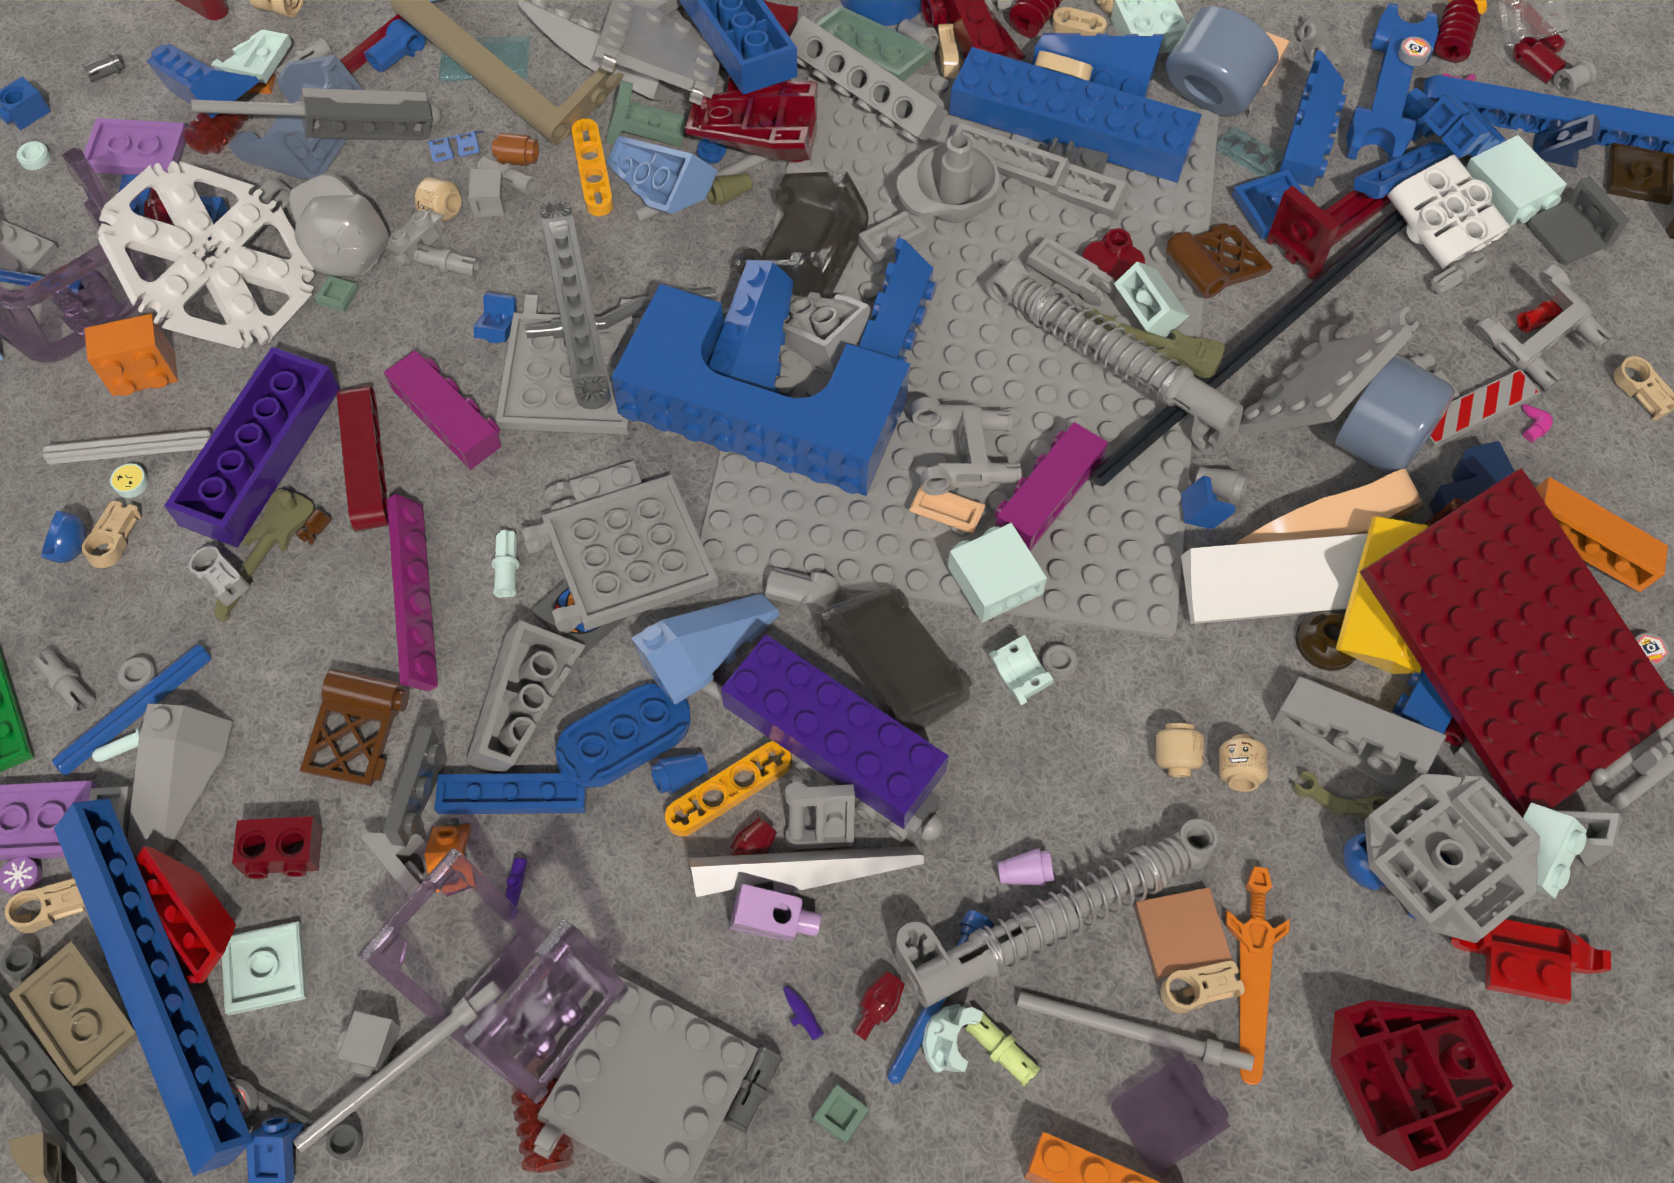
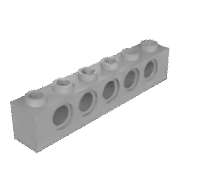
[790,15,948,143]

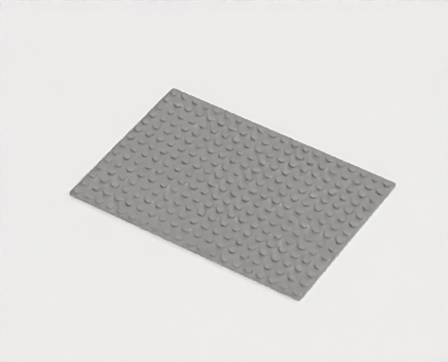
[700,64,1219,638]

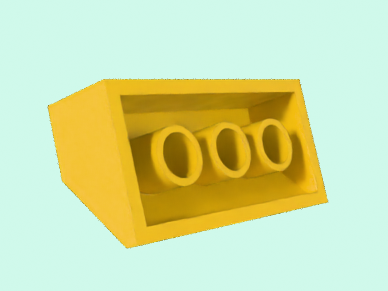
[1336,516,1429,674]

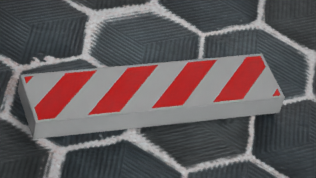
[1426,369,1541,450]

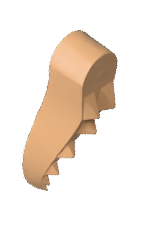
[1237,469,1424,544]

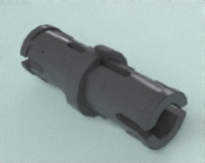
[723,1047,783,1133]

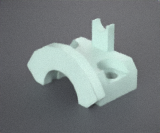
[989,635,1054,706]
[922,1004,983,1073]

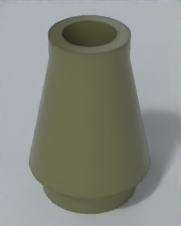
[707,172,752,206]

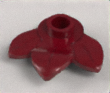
[1082,228,1145,282]

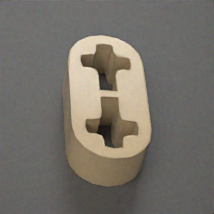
[1052,7,1107,36]
[1035,51,1093,81]

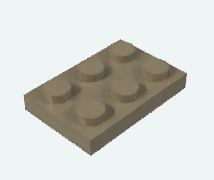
[9,941,138,1087]

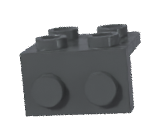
[1528,176,1629,264]

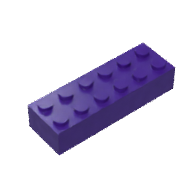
[164,347,340,548]
[721,635,949,829]

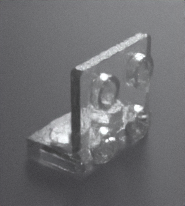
[1498,0,1569,46]

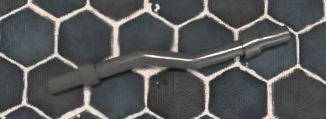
[525,288,717,339]

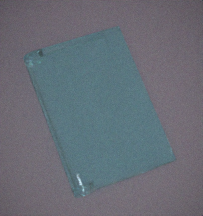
[439,35,530,84]

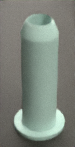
[92,727,141,762]

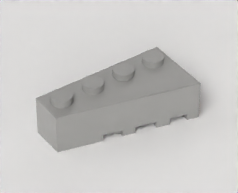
[1273,676,1446,793]

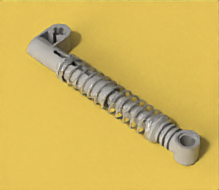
[985,261,1243,455]
[895,819,1218,1008]

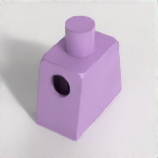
[729,884,821,941]

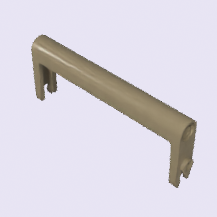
[391,0,624,145]

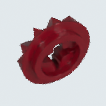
[921,0,947,33]

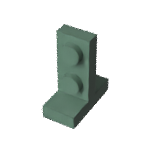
[605,80,686,147]

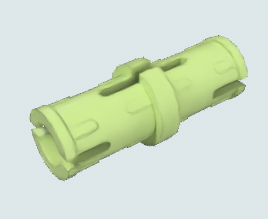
[965,1011,1041,1087]

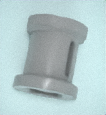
[1554,59,1596,96]

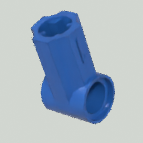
[364,19,426,73]

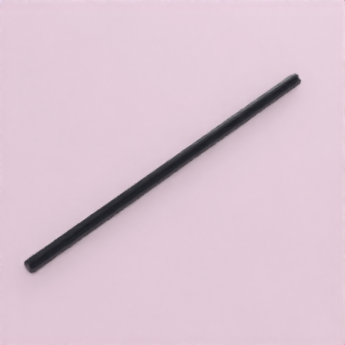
[1090,209,1407,487]

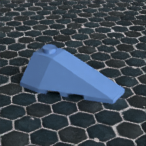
[606,136,718,214]
[631,593,780,705]

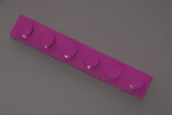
[387,494,438,691]

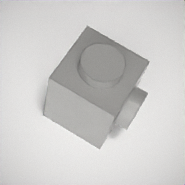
[337,1011,401,1078]

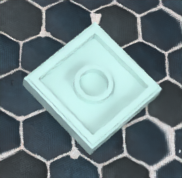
[222,921,307,1016]

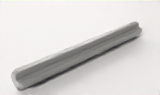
[43,429,212,464]

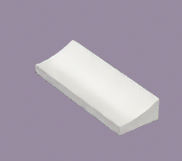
[1181,534,1368,624]

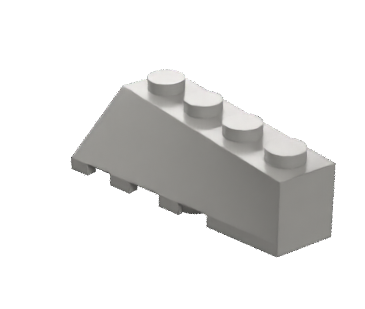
[466,620,586,774]

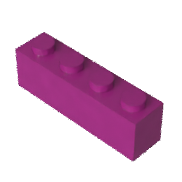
[384,350,502,470]
[994,422,1108,551]

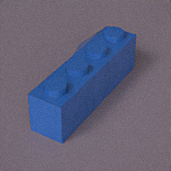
[1032,33,1164,98]
[146,43,260,118]
[1279,50,1347,187]
[859,237,937,362]
[708,260,794,394]

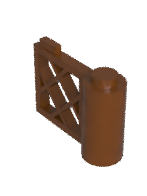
[1166,223,1273,299]
[300,668,409,787]

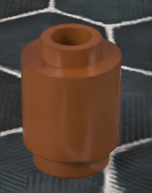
[492,133,539,166]

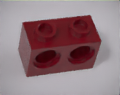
[232,816,323,879]

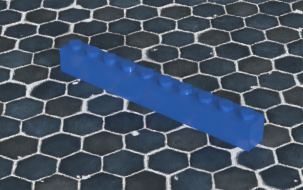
[54,799,253,1176]

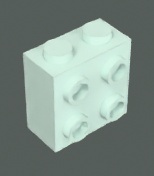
[1111,0,1188,54]
[948,523,1047,623]

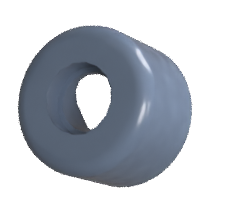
[1166,6,1279,116]
[1335,353,1455,475]

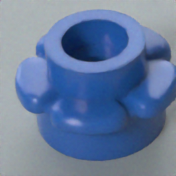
[697,139,726,164]

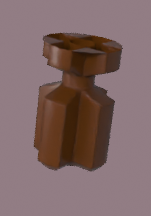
[295,509,331,546]

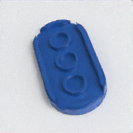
[556,684,691,788]

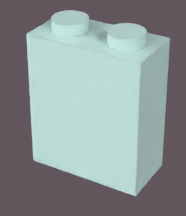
[1466,135,1567,226]

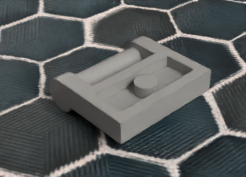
[785,782,855,850]

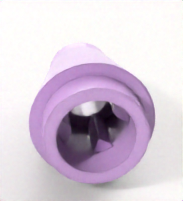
[998,848,1054,886]

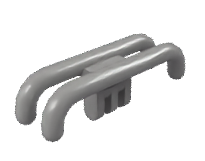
[1590,718,1674,809]

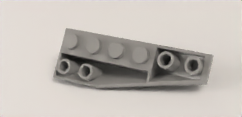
[518,0,678,101]

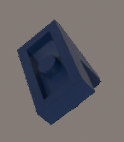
[1533,114,1600,168]

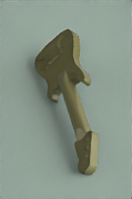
[1087,309,1225,378]
[214,489,315,622]

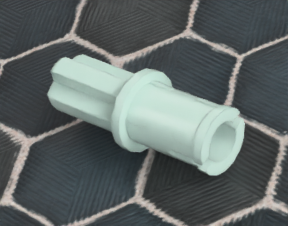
[491,530,520,598]

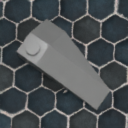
[783,292,870,373]
[127,704,234,858]

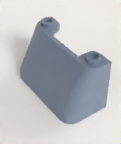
[228,55,364,181]

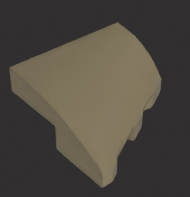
[9,1132,66,1183]

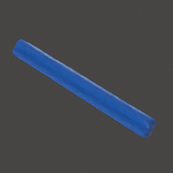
[52,644,211,775]

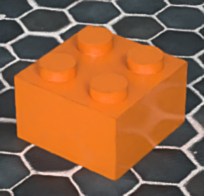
[84,313,178,396]

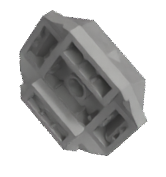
[1364,774,1540,943]

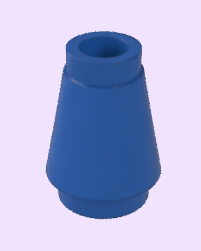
[651,752,708,794]

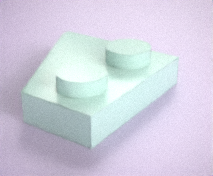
[211,29,292,84]

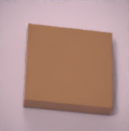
[1134,887,1233,980]

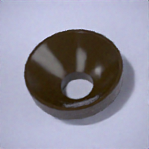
[1296,610,1356,671]

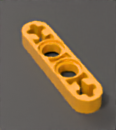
[571,118,613,216]
[665,741,791,836]

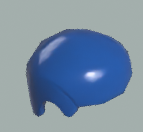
[41,511,87,563]
[1343,832,1386,890]

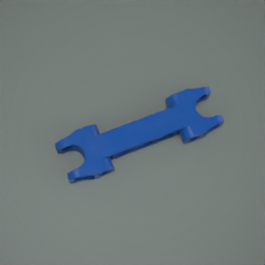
[1346,2,1439,162]

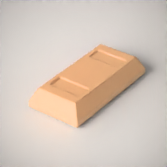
[909,484,986,534]

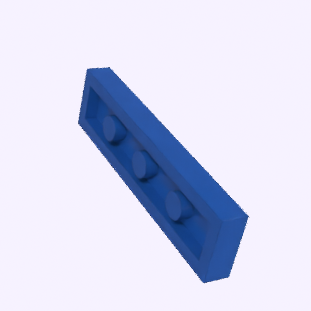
[1353,141,1458,199]
[434,773,587,814]

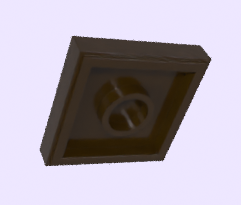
[1607,143,1674,205]

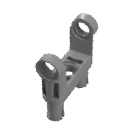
[1473,264,1614,392]
[911,397,1021,496]

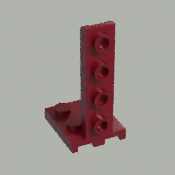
[1266,186,1392,280]

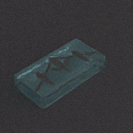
[1216,126,1284,178]

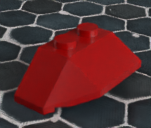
[135,846,236,984]

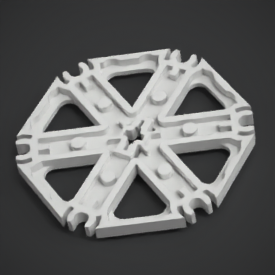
[98,161,314,349]

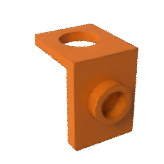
[424,824,471,892]

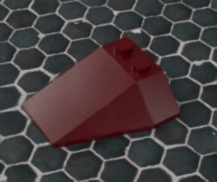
[685,81,818,163]
[1330,1000,1514,1172]

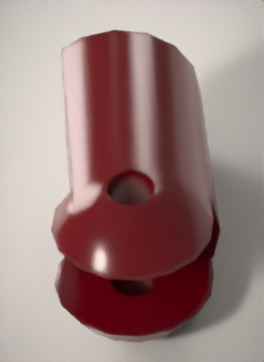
[1512,37,1567,85]

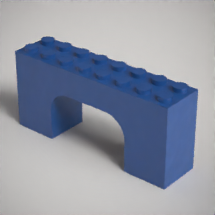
[611,284,911,496]

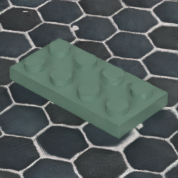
[816,6,933,81]

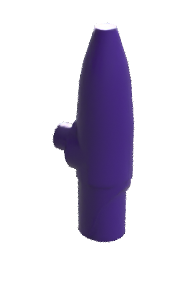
[505,857,528,917]
[783,986,824,1041]

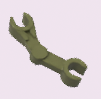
[1292,771,1388,818]

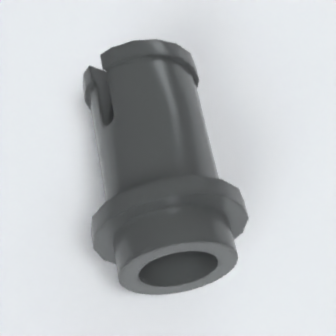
[82,51,125,83]

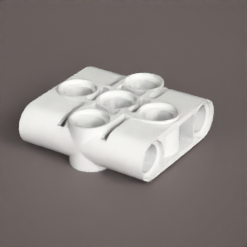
[1387,155,1511,270]

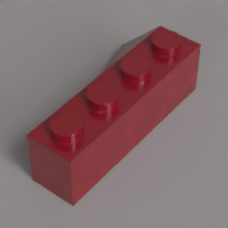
[943,0,1026,60]

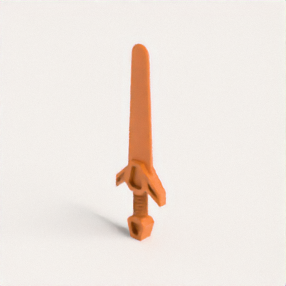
[1225,866,1290,1085]

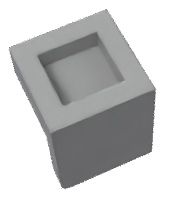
[468,168,505,217]

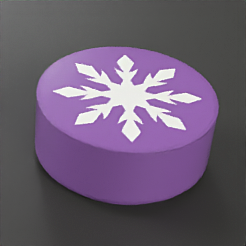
[0,857,43,896]

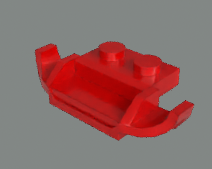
[1450,919,1611,1004]

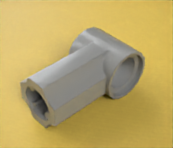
[765,567,840,618]

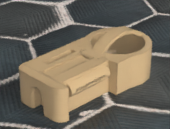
[938,24,963,79]
[1614,356,1674,421]
[82,501,142,568]
[5,878,86,933]
[1160,961,1245,1014]

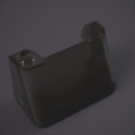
[735,171,869,298]
[817,586,972,734]

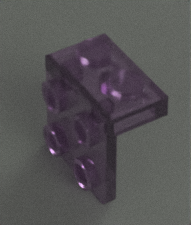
[1111,1053,1230,1174]

